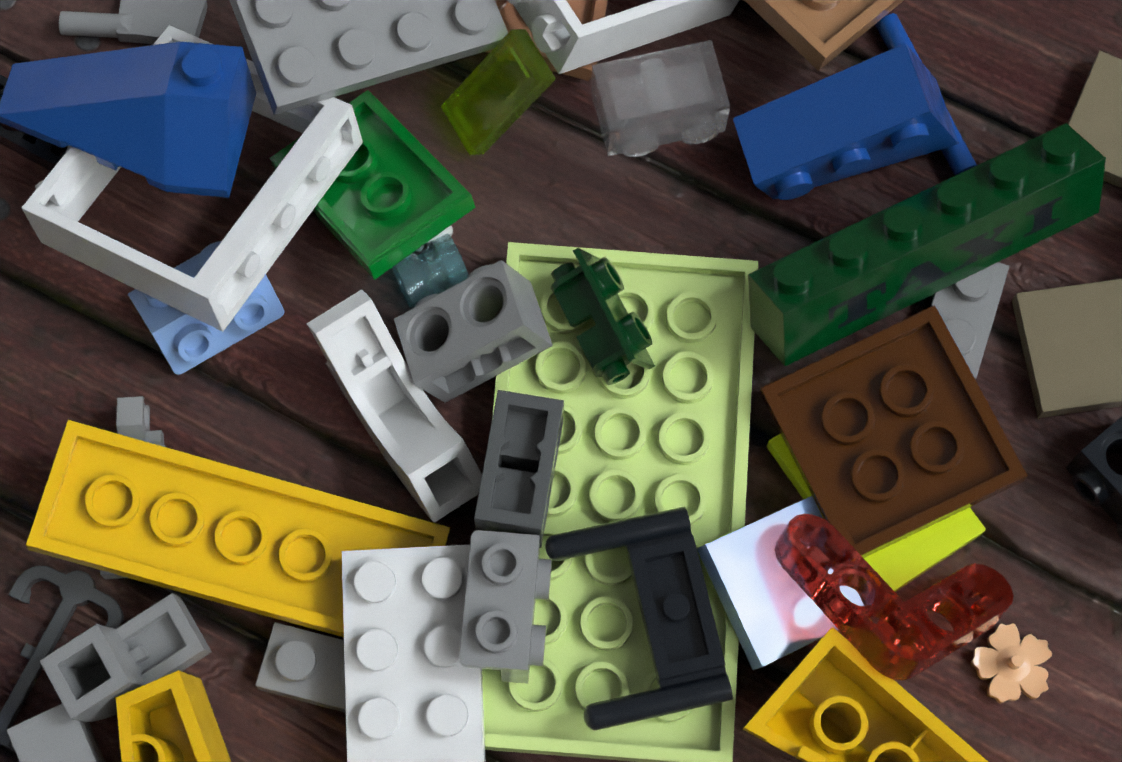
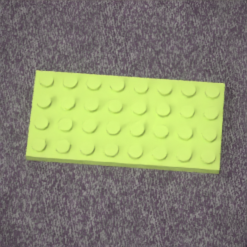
[482,242,758,762]

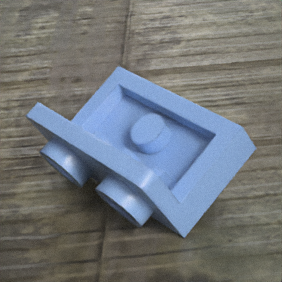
[128,241,285,375]

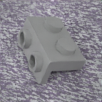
[459,530,552,684]

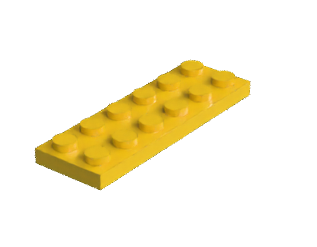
[26,420,450,638]

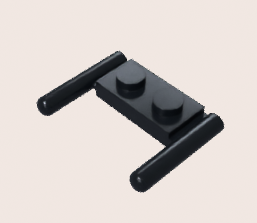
[545,506,733,731]

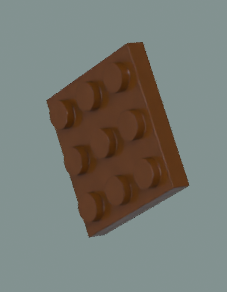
[760,305,1028,565]

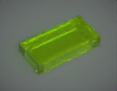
[441,29,556,155]

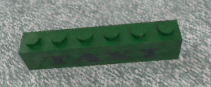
[748,123,1106,366]

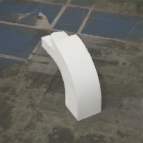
[307,289,482,523]

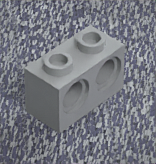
[394,260,553,403]

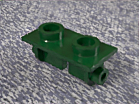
[551,248,655,385]

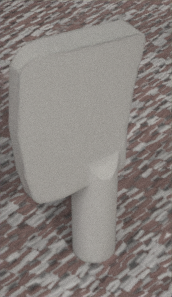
[59,0,208,45]

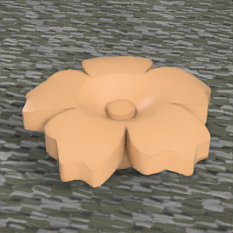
[971,623,1052,704]

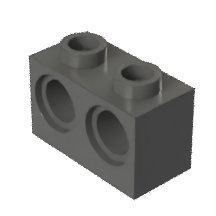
[474,390,564,548]

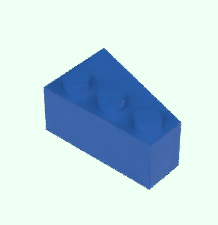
[733,43,959,200]

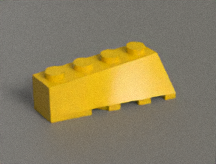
[743,627,988,762]

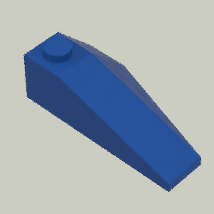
[0,42,257,198]

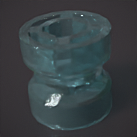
[392,233,469,309]

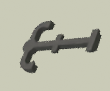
[0,566,124,751]

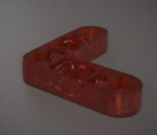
[774,513,1014,681]

